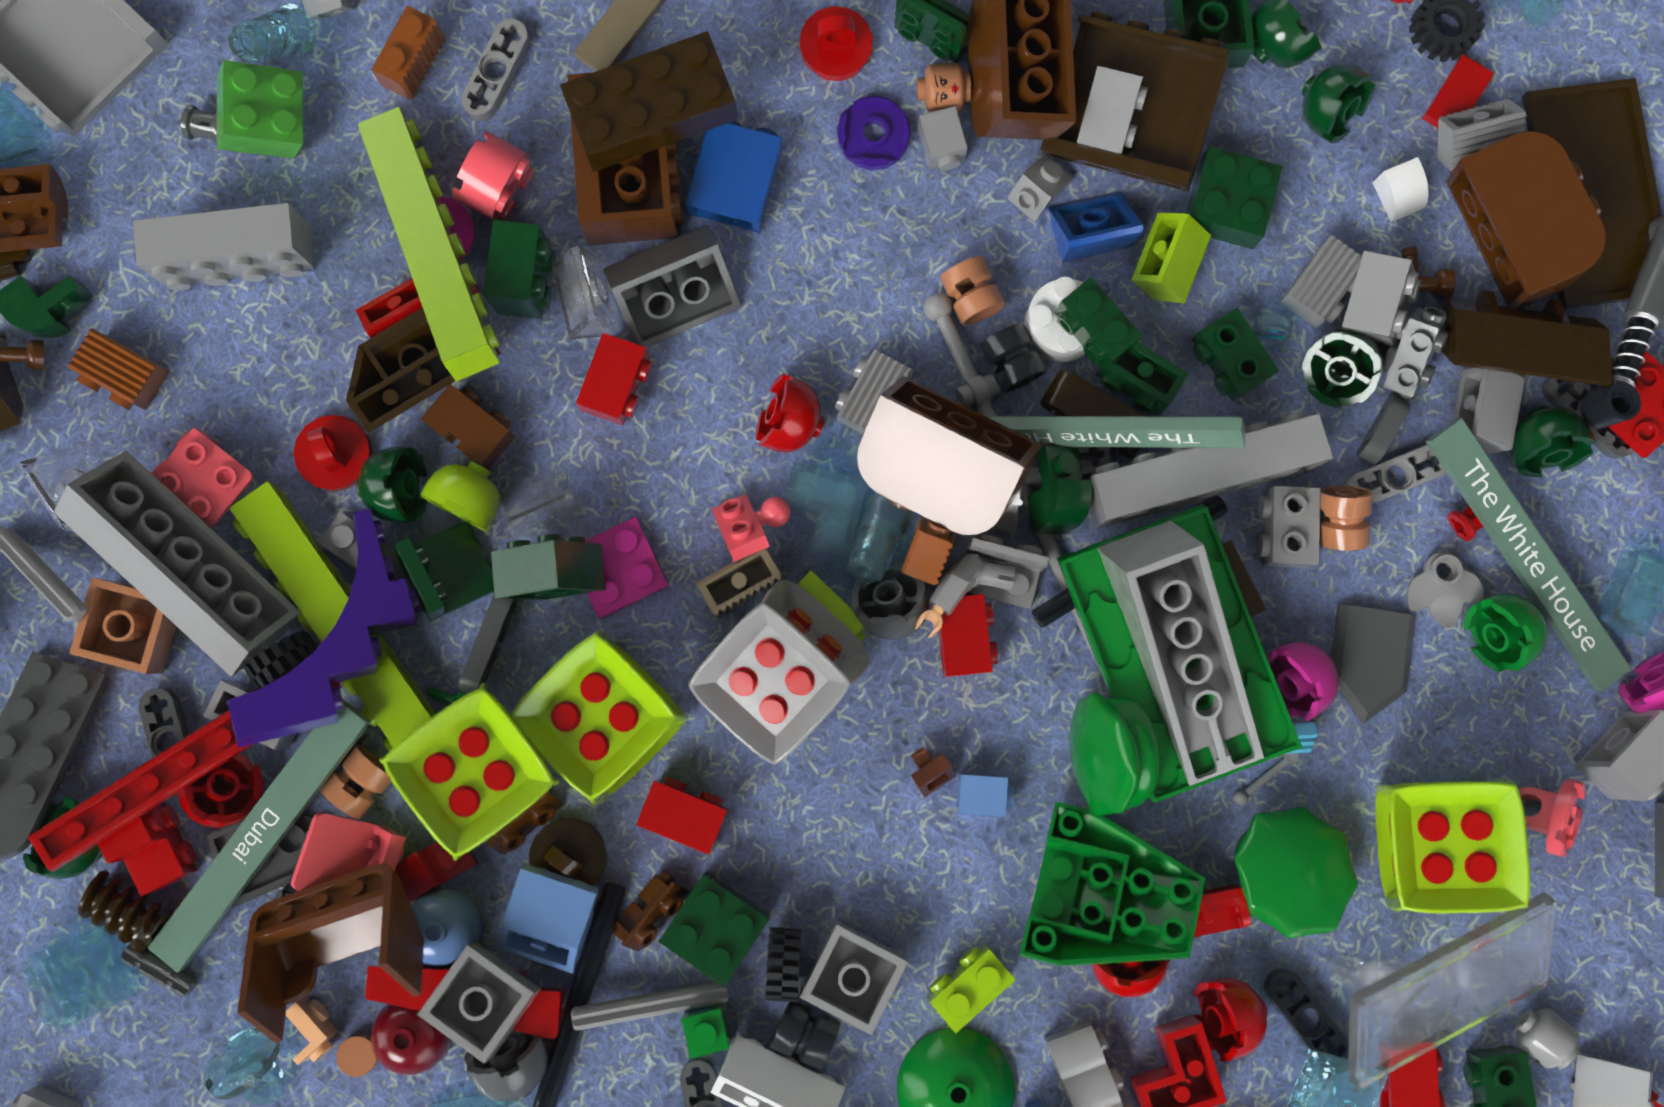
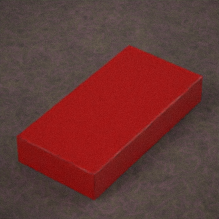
[1421,54,1494,128]

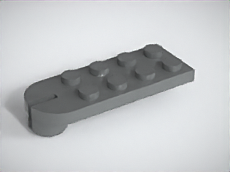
[0,651,109,861]

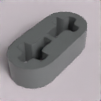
[1357,394,1411,465]

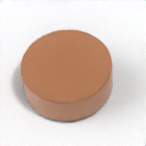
[336,1034,378,1077]

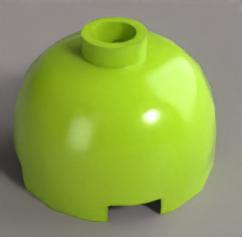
[420,461,501,532]

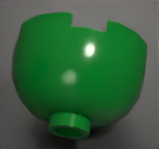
[1463,593,1548,672]

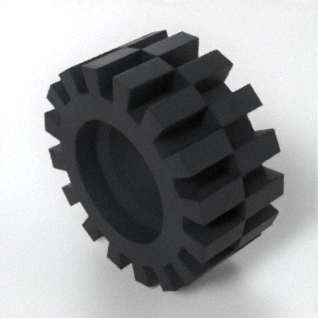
[1409,0,1485,62]
[244,630,318,690]
[765,927,802,1002]

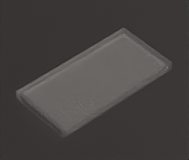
[1348,892,1557,1090]

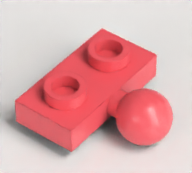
[711,494,791,562]

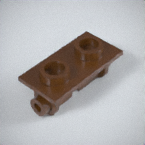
[486,789,563,855]
[613,870,689,952]

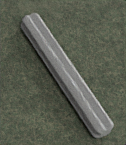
[0,526,87,623]
[571,981,728,1031]

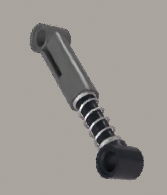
[1581,215,1664,428]

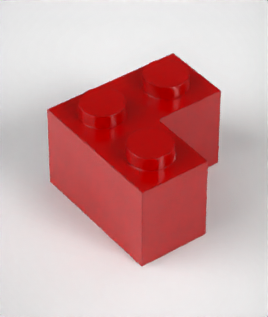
[98,802,198,896]
[1129,1015,1227,1107]

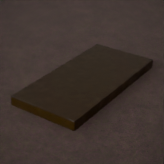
[1522,78,1662,309]

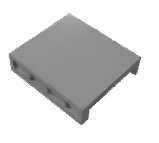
[0,0,169,137]

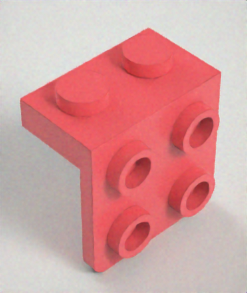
[152,427,253,529]
[291,812,406,891]

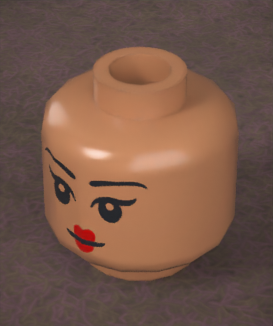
[916,62,971,113]

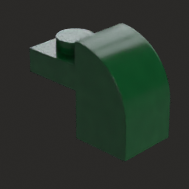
[0,275,93,339]
[1027,446,1092,534]

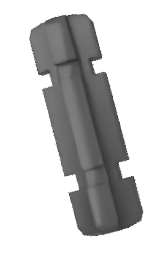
[120,944,197,997]

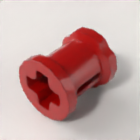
[1447,505,1483,542]

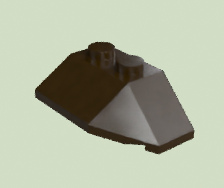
[346,307,501,433]

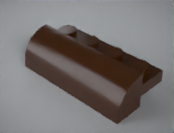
[0,164,68,253]

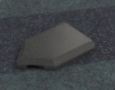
[1332,604,1415,724]
[204,814,313,908]

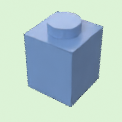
[956,774,1014,817]

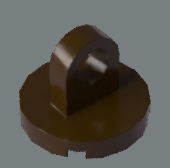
[529,819,607,886]

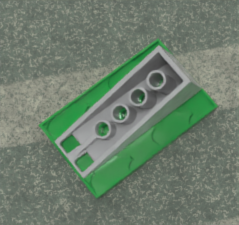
[1057,504,1302,804]

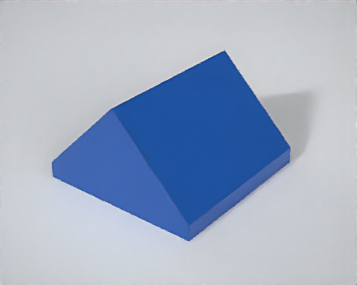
[1048,191,1143,263]

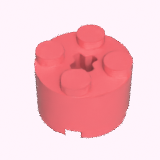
[452,131,534,221]

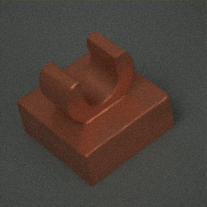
[911,747,956,798]

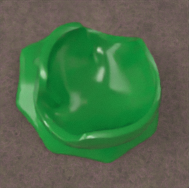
[1069,692,1159,816]
[1235,807,1358,938]

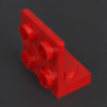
[1608,351,1664,458]

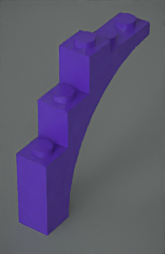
[227,509,420,748]

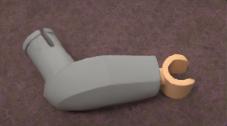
[915,553,1015,638]

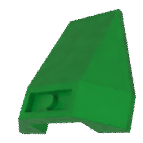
[1019,801,1205,966]

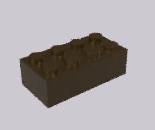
[560,31,738,172]

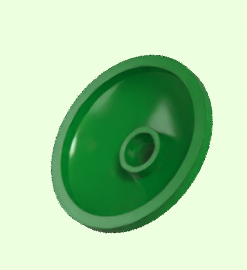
[897,1028,1015,1107]

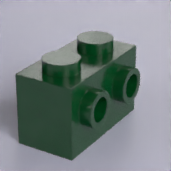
[1054,277,1142,371]
[1192,308,1279,402]
[1095,342,1188,415]
[1463,1046,1537,1107]

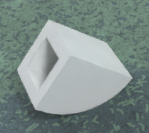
[1373,157,1429,222]

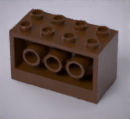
[567,72,684,246]

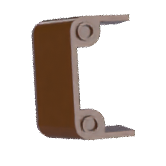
[237,863,424,1043]

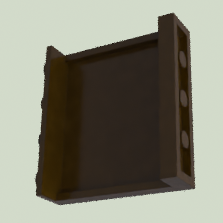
[1040,12,1230,192]

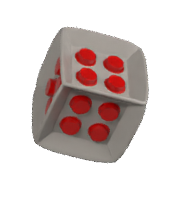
[688,579,871,765]

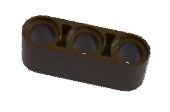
[1040,369,1143,459]

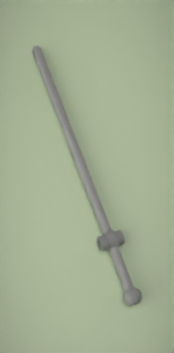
[923,293,1103,678]

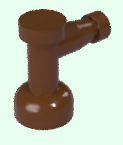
[1402,247,1455,299]
[0,331,44,371]

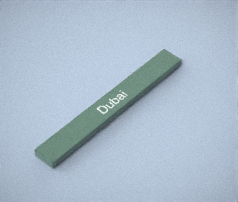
[148,698,371,973]

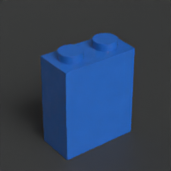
[685,121,783,233]

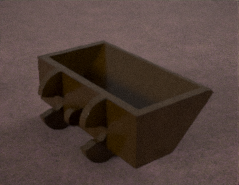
[1442,290,1612,386]

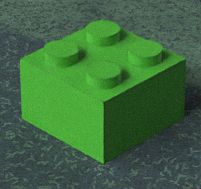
[217,60,303,158]

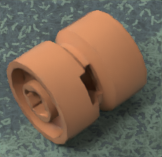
[940,256,1006,326]
[1319,485,1373,551]
[320,745,392,820]

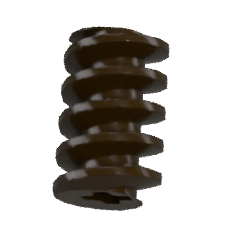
[78,869,174,952]

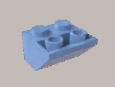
[497,863,599,973]

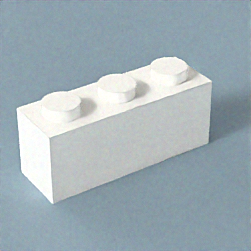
[710,1035,845,1107]

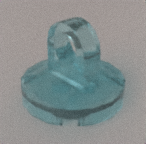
[203,1026,285,1104]

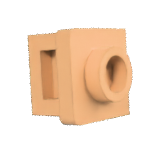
[286,997,338,1065]

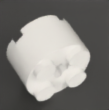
[1024,276,1085,362]

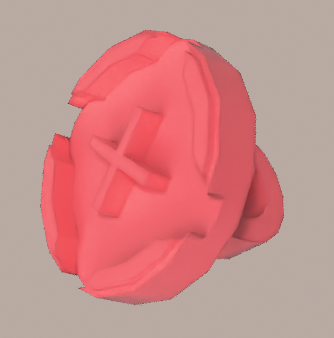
[1518,778,1586,858]

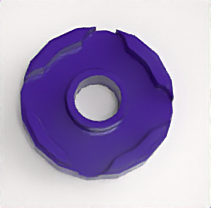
[837,95,911,170]

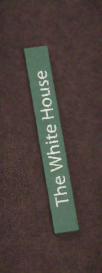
[986,416,1246,448]
[1425,418,1632,692]

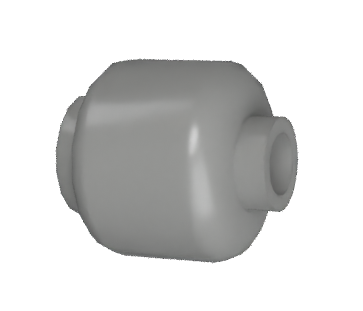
[1516,1008,1581,1069]

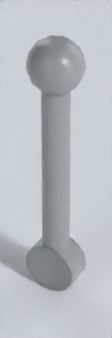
[1233,753,1299,805]

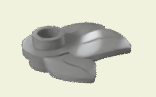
[1406,552,1484,628]

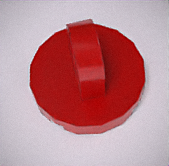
[799,6,873,81]
[293,415,373,492]

